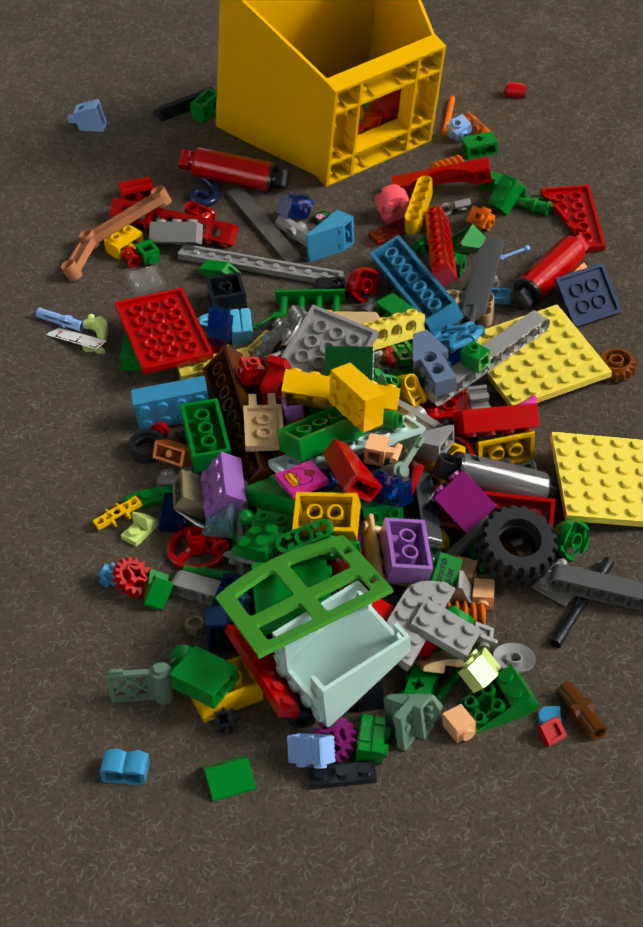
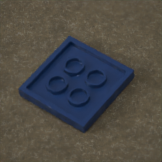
[554,263,622,328]

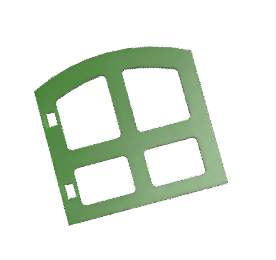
[216,535,393,659]

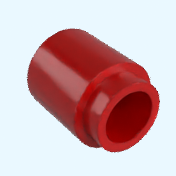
[504,82,527,99]

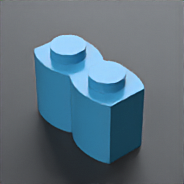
[100,748,150,785]

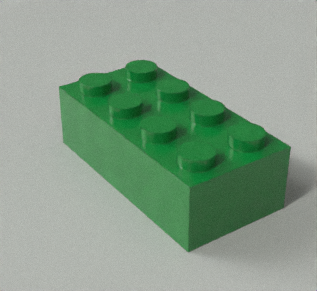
[180,398,231,473]
[276,406,366,462]

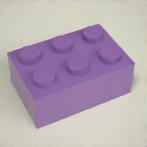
[200,452,246,525]
[379,518,433,584]

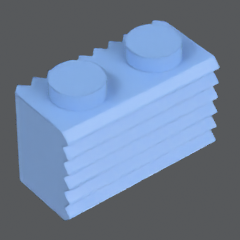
[287,733,336,769]

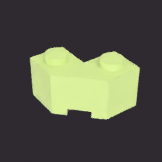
[458,647,501,693]

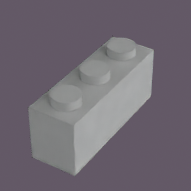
[149,219,203,245]

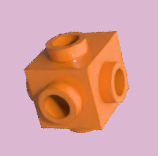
[466,206,496,232]

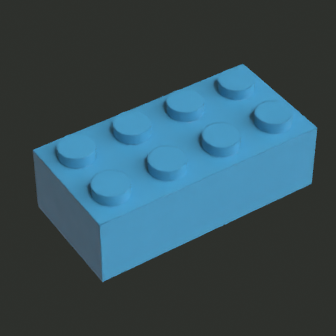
[131,376,210,431]

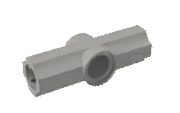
[275,214,310,247]
[397,398,442,431]

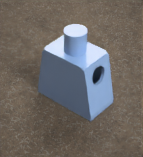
[68,99,107,132]

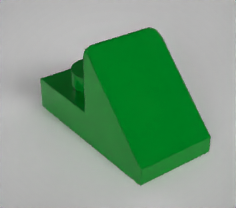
[143,568,173,611]

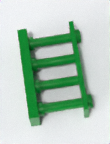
[273,289,345,323]

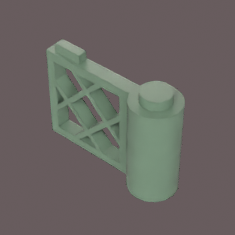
[371,434,425,487]
[106,662,175,705]

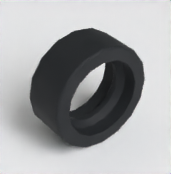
[129,429,164,464]

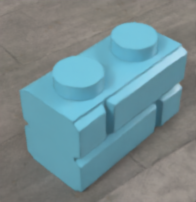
[226,308,254,345]

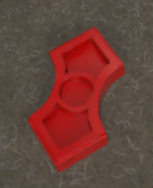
[358,112,383,135]

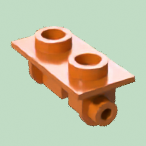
[466,112,490,135]

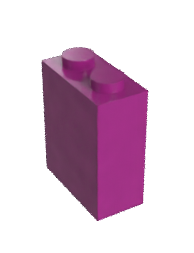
[432,470,496,534]

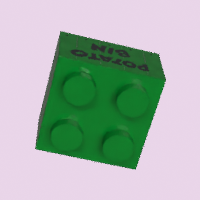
[429,551,463,599]

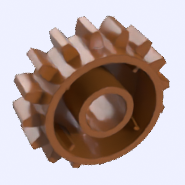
[600,348,637,382]

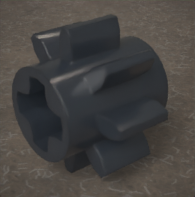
[212,707,241,734]

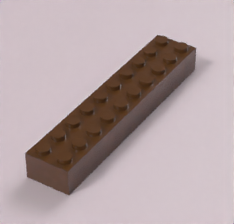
[203,345,276,486]

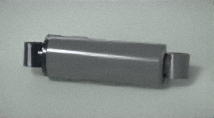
[432,451,561,505]

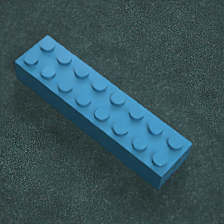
[370,235,464,332]

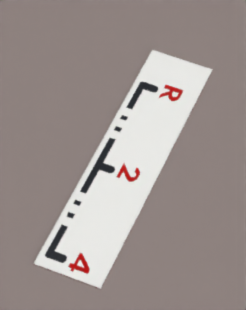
[46,328,107,349]

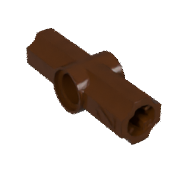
[556,681,607,740]

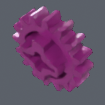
[312,717,358,764]

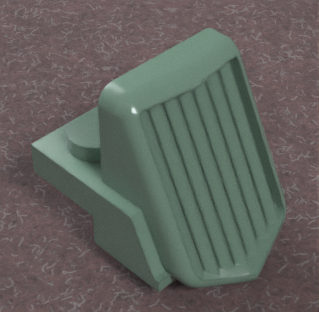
[384,694,443,751]

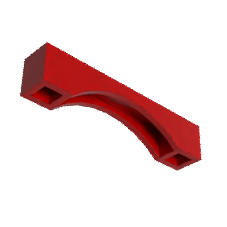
[391,157,492,199]

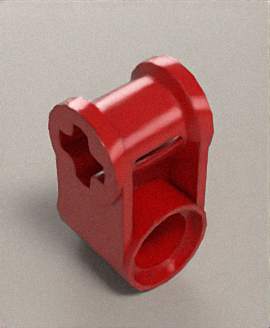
[184,201,216,229]

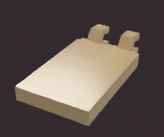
[243,393,283,452]

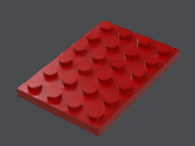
[114,288,213,374]

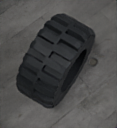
[475,505,558,587]

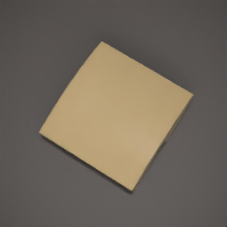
[413,651,466,674]

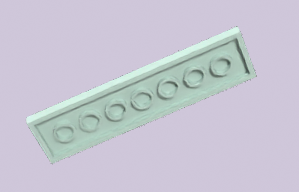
[268,415,426,473]

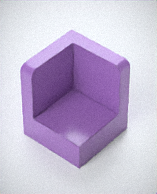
[281,397,304,426]

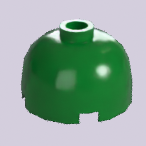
[553,519,590,561]

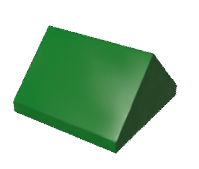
[201,754,256,802]

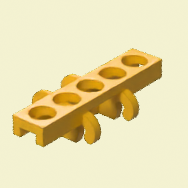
[93,496,142,530]

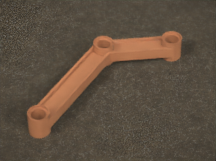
[61,185,172,282]

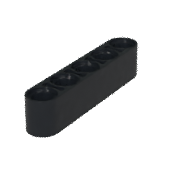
[410,470,442,551]

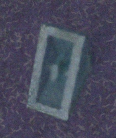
[202,502,236,538]

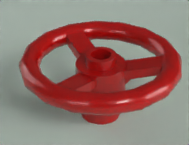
[166,525,229,572]

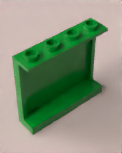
[251,557,334,639]

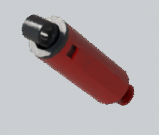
[177,147,291,192]
[510,232,590,310]

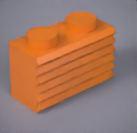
[152,439,192,468]

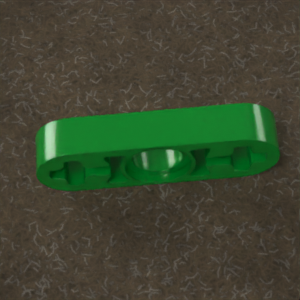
[275,518,334,553]

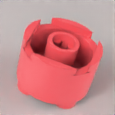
[374,184,410,224]

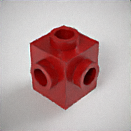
[237,357,265,386]

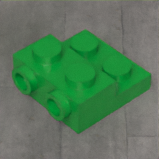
[232,523,289,562]

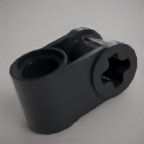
[314,276,347,297]

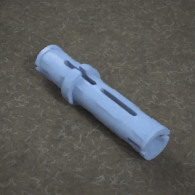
[36,308,84,332]

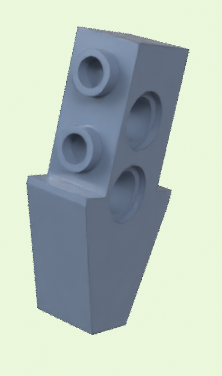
[413,330,456,397]

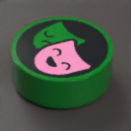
[315,210,331,224]

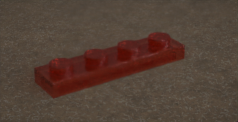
[368,217,426,245]

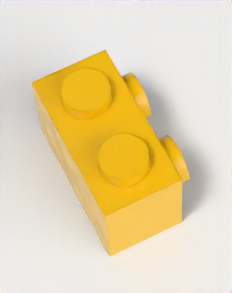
[104,224,144,260]

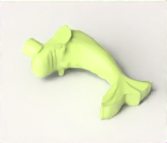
[82,314,108,354]

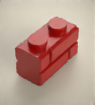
[118,176,154,202]

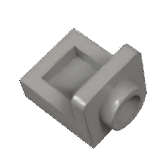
[473,621,498,652]

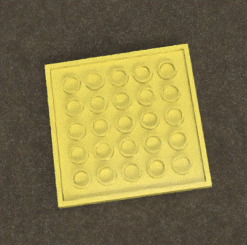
[477,305,612,406]
[550,432,643,527]

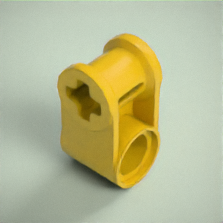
[397,374,427,407]

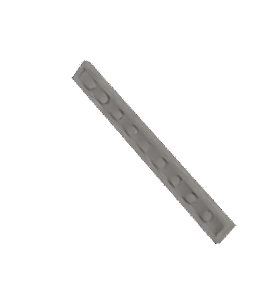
[178,244,344,284]

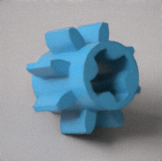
[97,562,117,588]

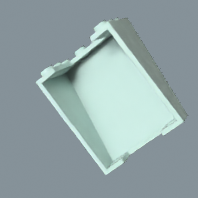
[272,580,411,728]

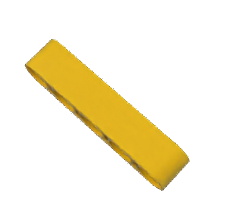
[405,176,433,235]

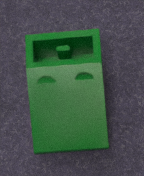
[459,664,540,733]

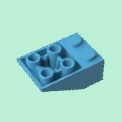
[306,210,354,262]

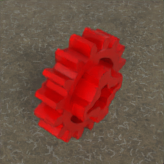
[111,556,150,599]

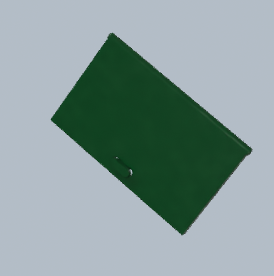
[324,346,374,410]

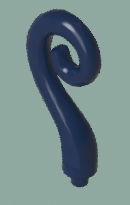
[189,177,221,207]

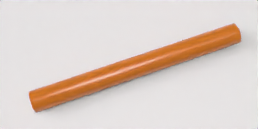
[442,96,455,135]

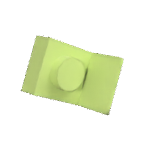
[121,512,161,547]

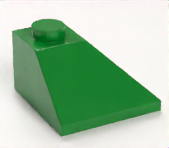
[452,224,486,255]

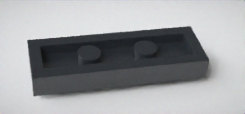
[308,761,377,790]

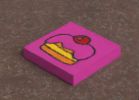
[275,460,329,499]

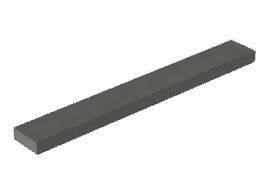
[227,187,301,263]

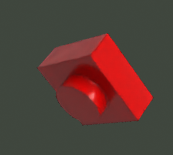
[536,716,567,746]

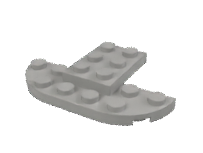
[251,305,307,358]
[386,581,482,672]

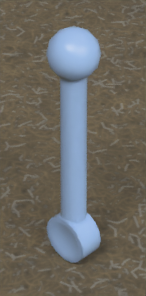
[500,245,530,260]

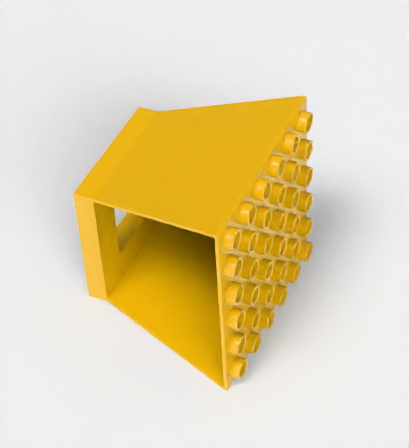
[216,0,446,187]

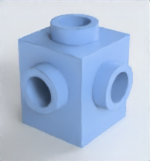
[446,114,472,142]

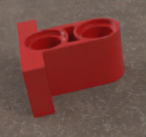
[260,354,292,400]

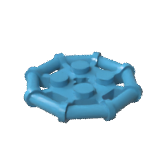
[430,321,485,353]

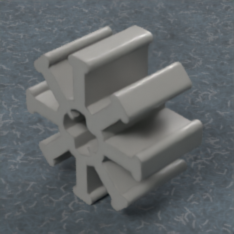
[466,385,490,409]

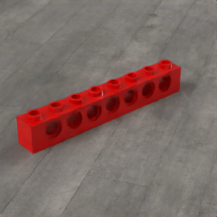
[109,197,239,248]
[425,204,457,287]

